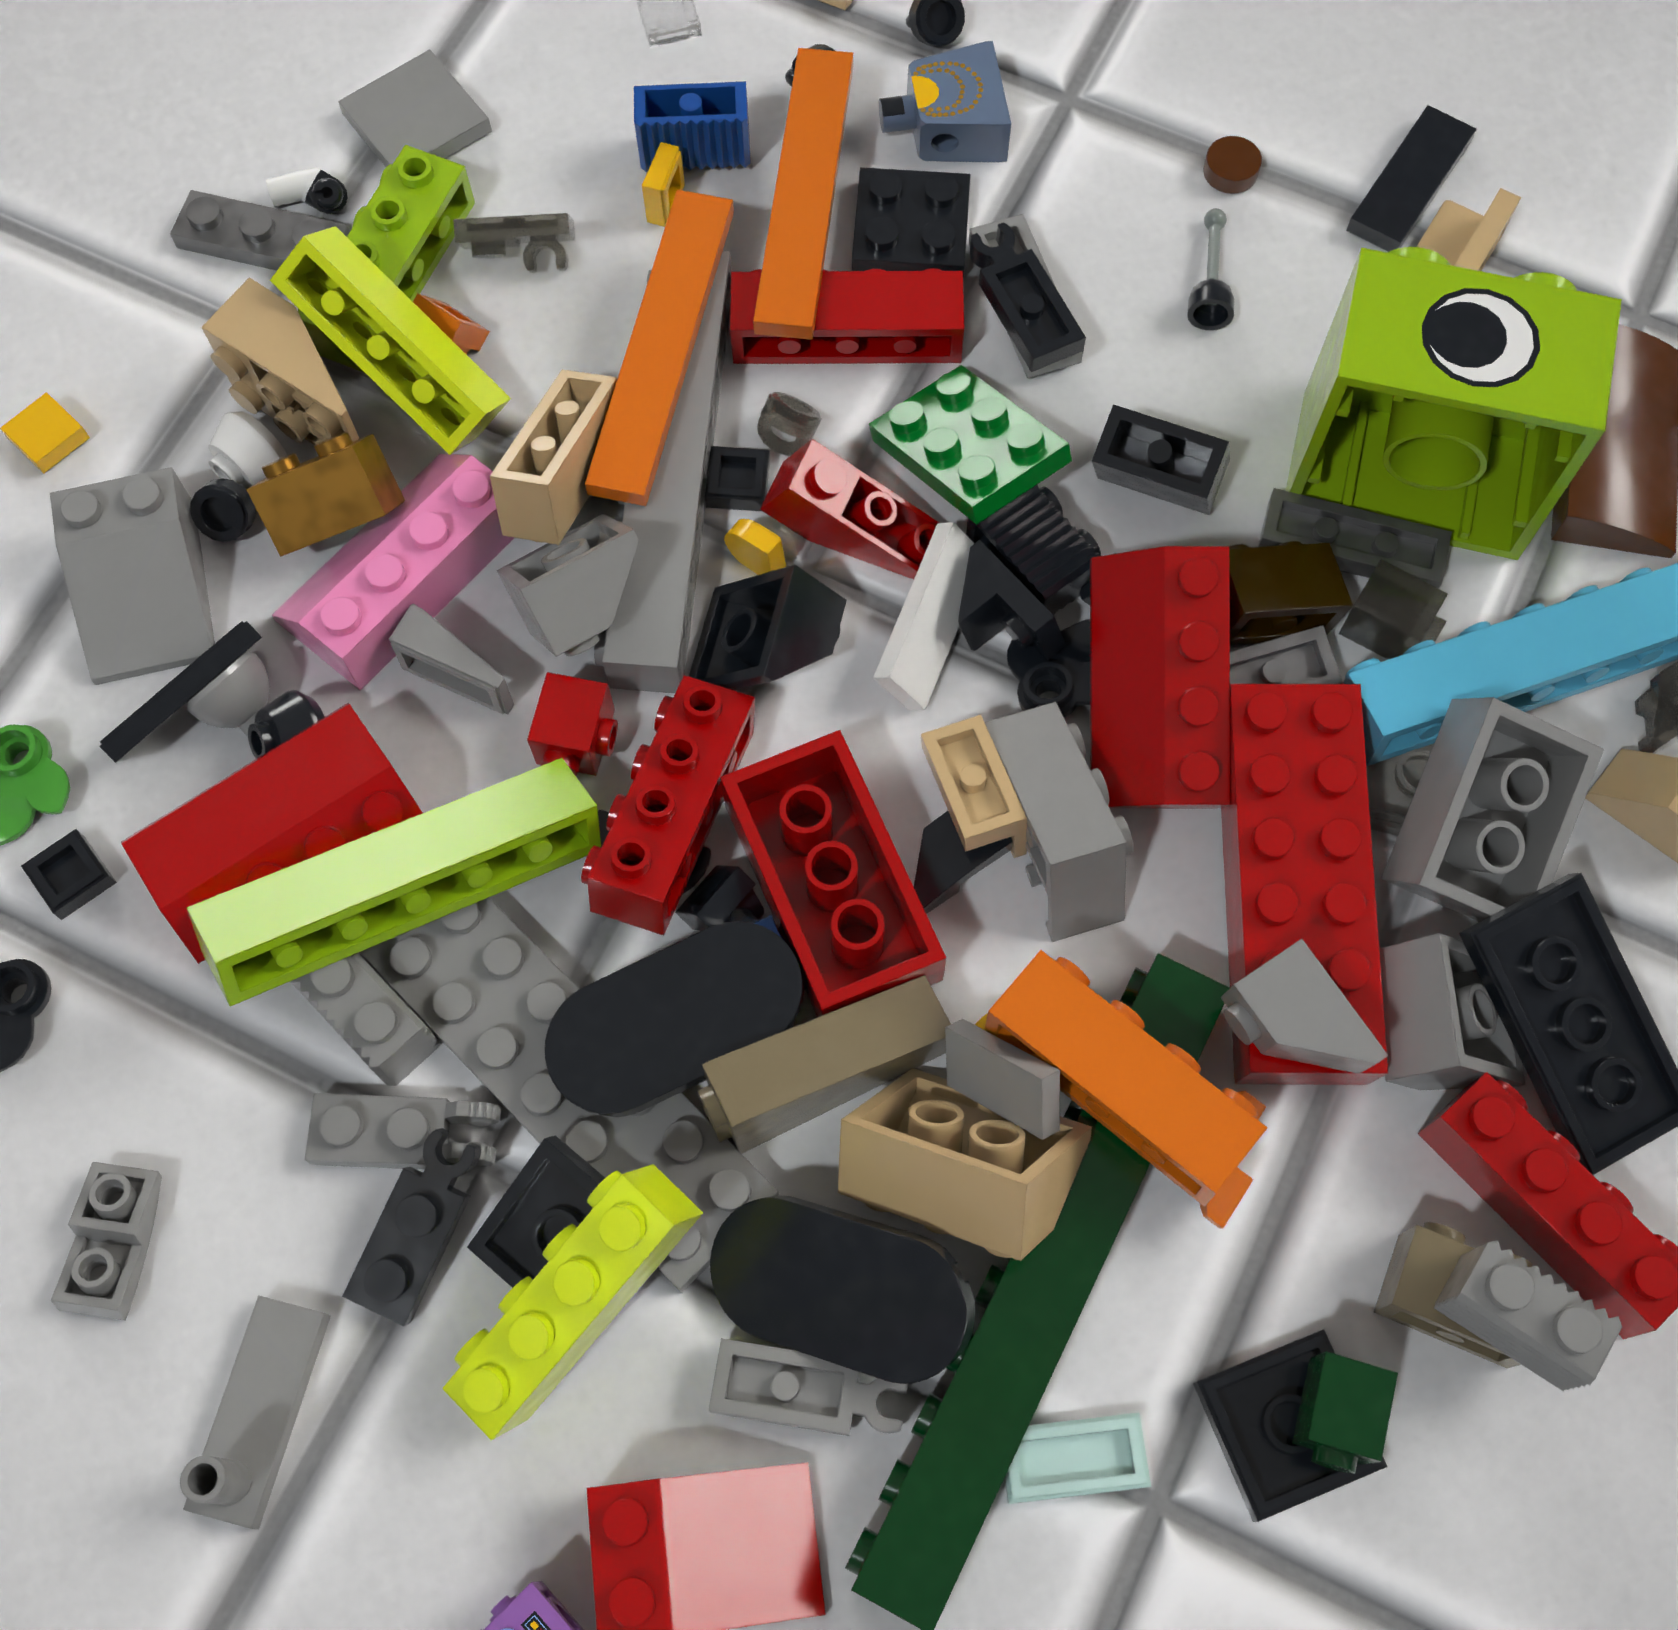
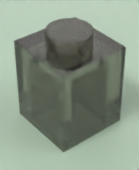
[1339,559,1448,660]

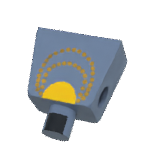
[879,41,1011,162]

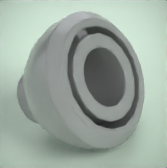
[187,652,270,736]

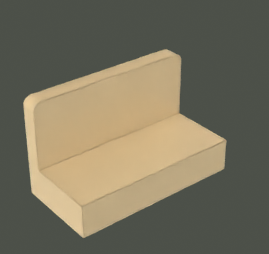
[1417,188,1521,271]
[921,715,1027,858]

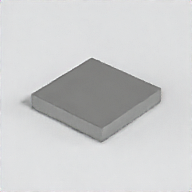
[338,49,492,167]

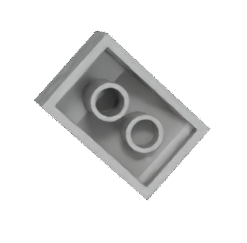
[50,467,215,685]

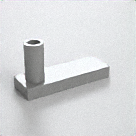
[180,1295,331,1529]

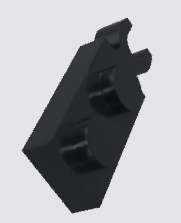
[970,222,1086,372]
[342,1128,481,1326]

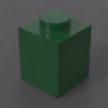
[1292,1351,1398,1474]

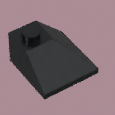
[689,564,847,690]

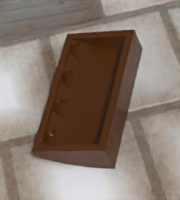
[1551,324,1678,558]

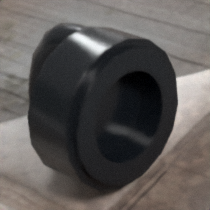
[906,0,965,46]
[190,478,256,542]

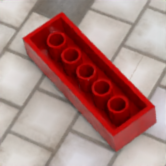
[1221,684,1388,1085]

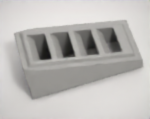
[389,604,514,714]

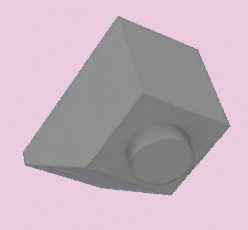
[1221,939,1389,1074]

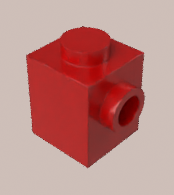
[527,672,618,776]

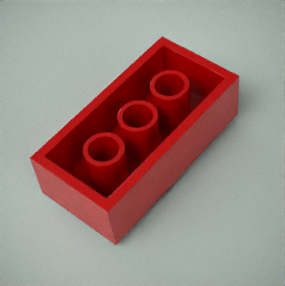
[720,730,947,1018]

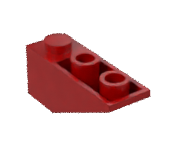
[760,439,940,579]

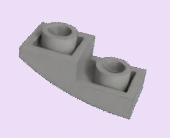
[51,1162,162,1321]

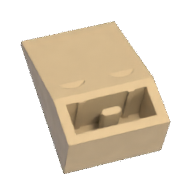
[201,277,360,445]

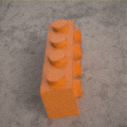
[985,950,1268,1207]

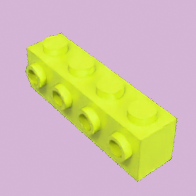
[270,226,511,455]
[442,1164,703,1441]

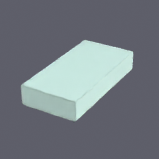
[1005,1412,1151,1504]

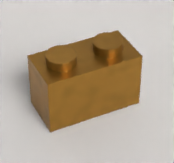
[246,432,405,557]

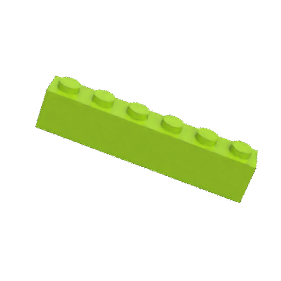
[187,758,601,1007]

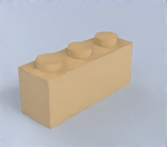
[490,369,617,545]

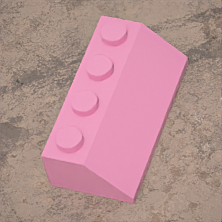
[272,454,514,690]

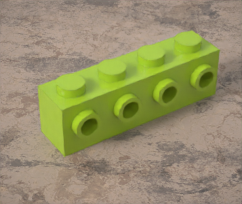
[298,145,475,373]

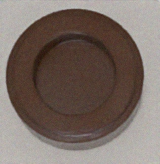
[1203,136,1262,194]

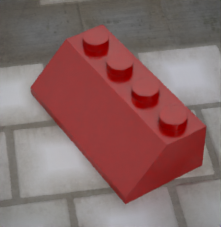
[1090,546,1230,809]
[121,703,423,964]

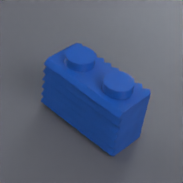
[634,81,751,172]

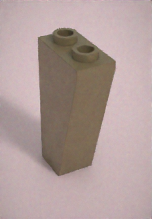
[698,975,951,1154]

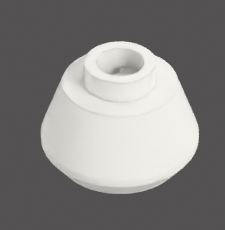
[209,411,287,488]

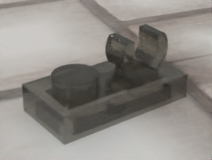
[453,213,575,273]

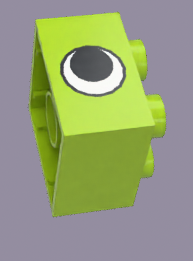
[1286,247,1622,560]

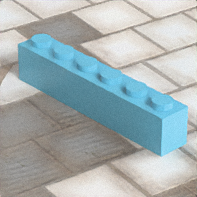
[1343,563,1678,766]

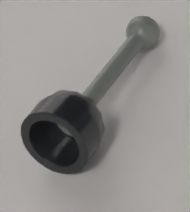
[1187,208,1235,330]

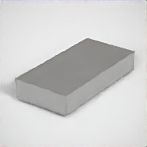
[945,1019,1060,1140]

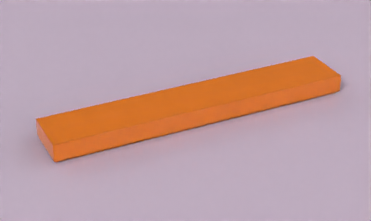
[753,48,854,340]
[585,189,734,506]

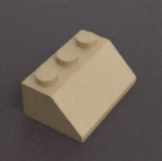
[838,1068,1092,1261]

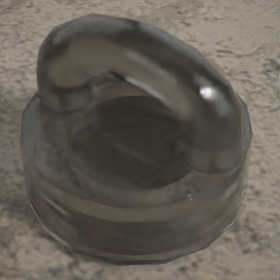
[757,392,822,456]

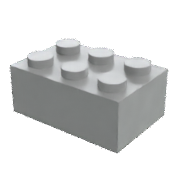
[1381,697,1604,922]

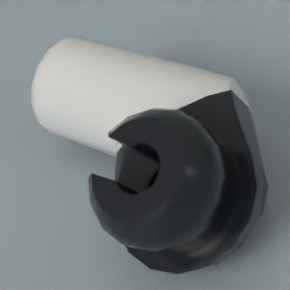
[266,167,348,214]

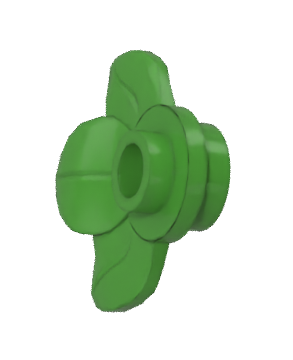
[0,724,70,846]

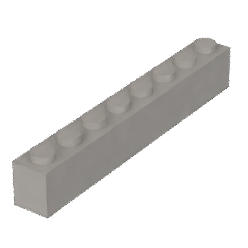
[594,251,732,693]

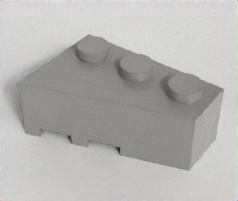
[985,702,1134,942]

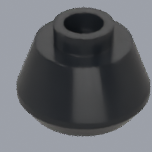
[248,690,325,759]

